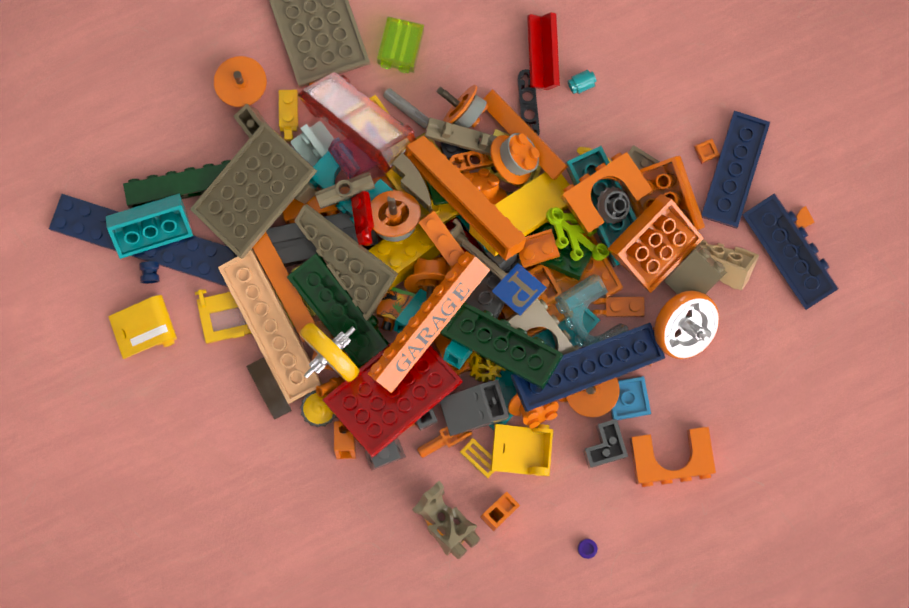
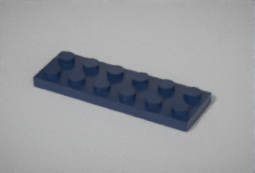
[701,111,770,229]

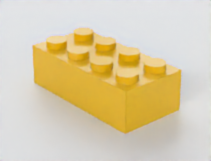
[368,223,440,292]

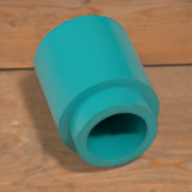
[567,69,597,94]

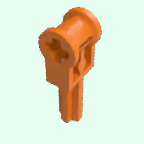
[417,426,473,458]

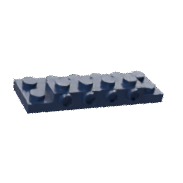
[742,193,839,310]

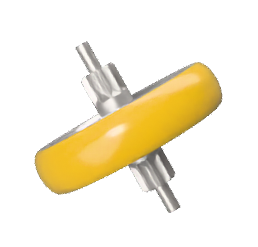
[300,323,359,382]

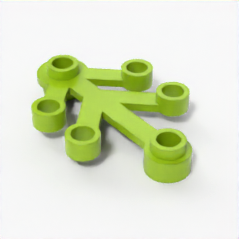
[546,207,609,261]

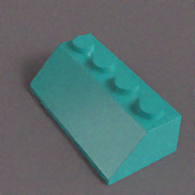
[106,193,193,259]

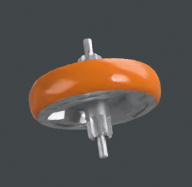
[654,291,719,359]

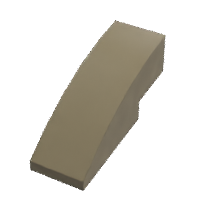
[392,153,432,212]

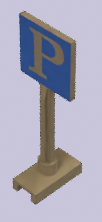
[450,219,547,317]

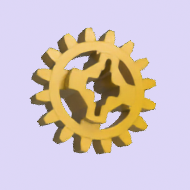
[466,352,506,383]

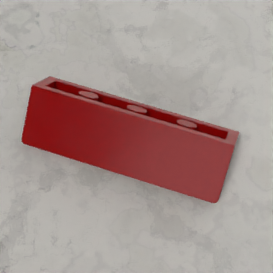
[527,12,560,90]

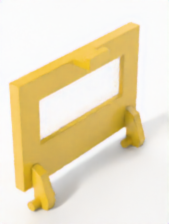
[195,289,252,344]

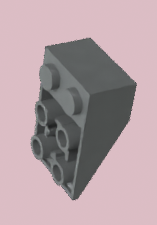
[440,380,509,436]

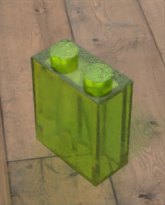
[377,17,424,73]

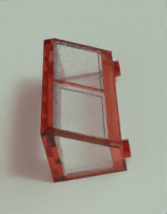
[298,72,417,174]

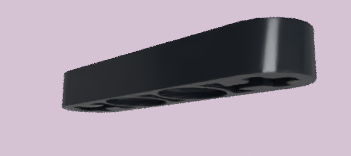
[517,69,540,136]

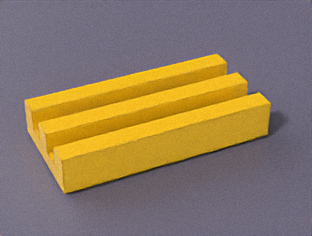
[460,438,495,479]

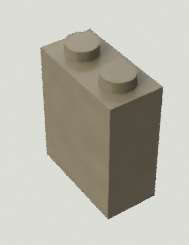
[664,245,727,294]

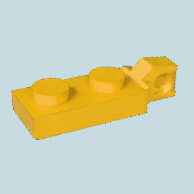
[279,89,298,142]

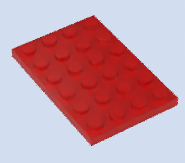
[322,341,463,458]

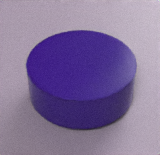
[577,539,598,559]

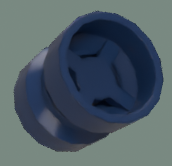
[139,261,160,284]

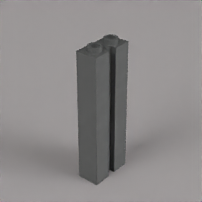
[266,212,379,267]

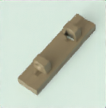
[425,118,497,156]

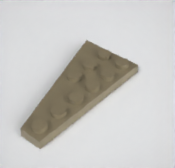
[295,204,398,321]

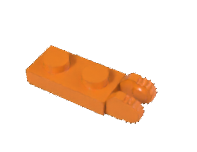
[591,297,645,317]

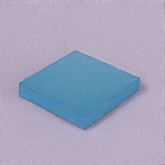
[611,376,651,420]

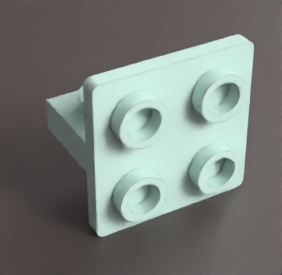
[291,121,336,166]

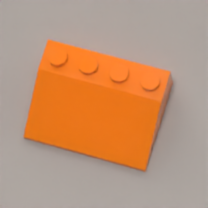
[630,156,705,230]
[607,194,704,293]

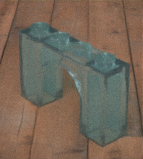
[555,274,629,348]

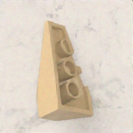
[687,240,759,290]

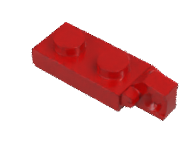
[351,191,374,246]

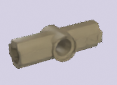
[314,172,375,209]

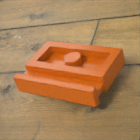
[518,229,560,268]

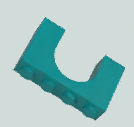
[310,140,393,225]
[394,288,472,370]

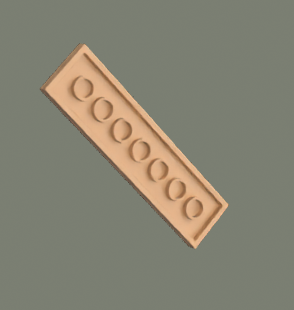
[218,249,322,404]

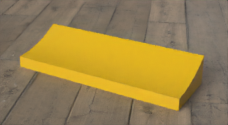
[469,172,570,256]

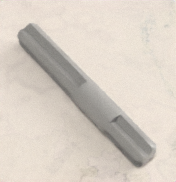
[383,88,429,130]

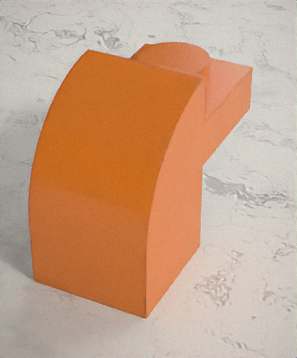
[480,492,520,531]

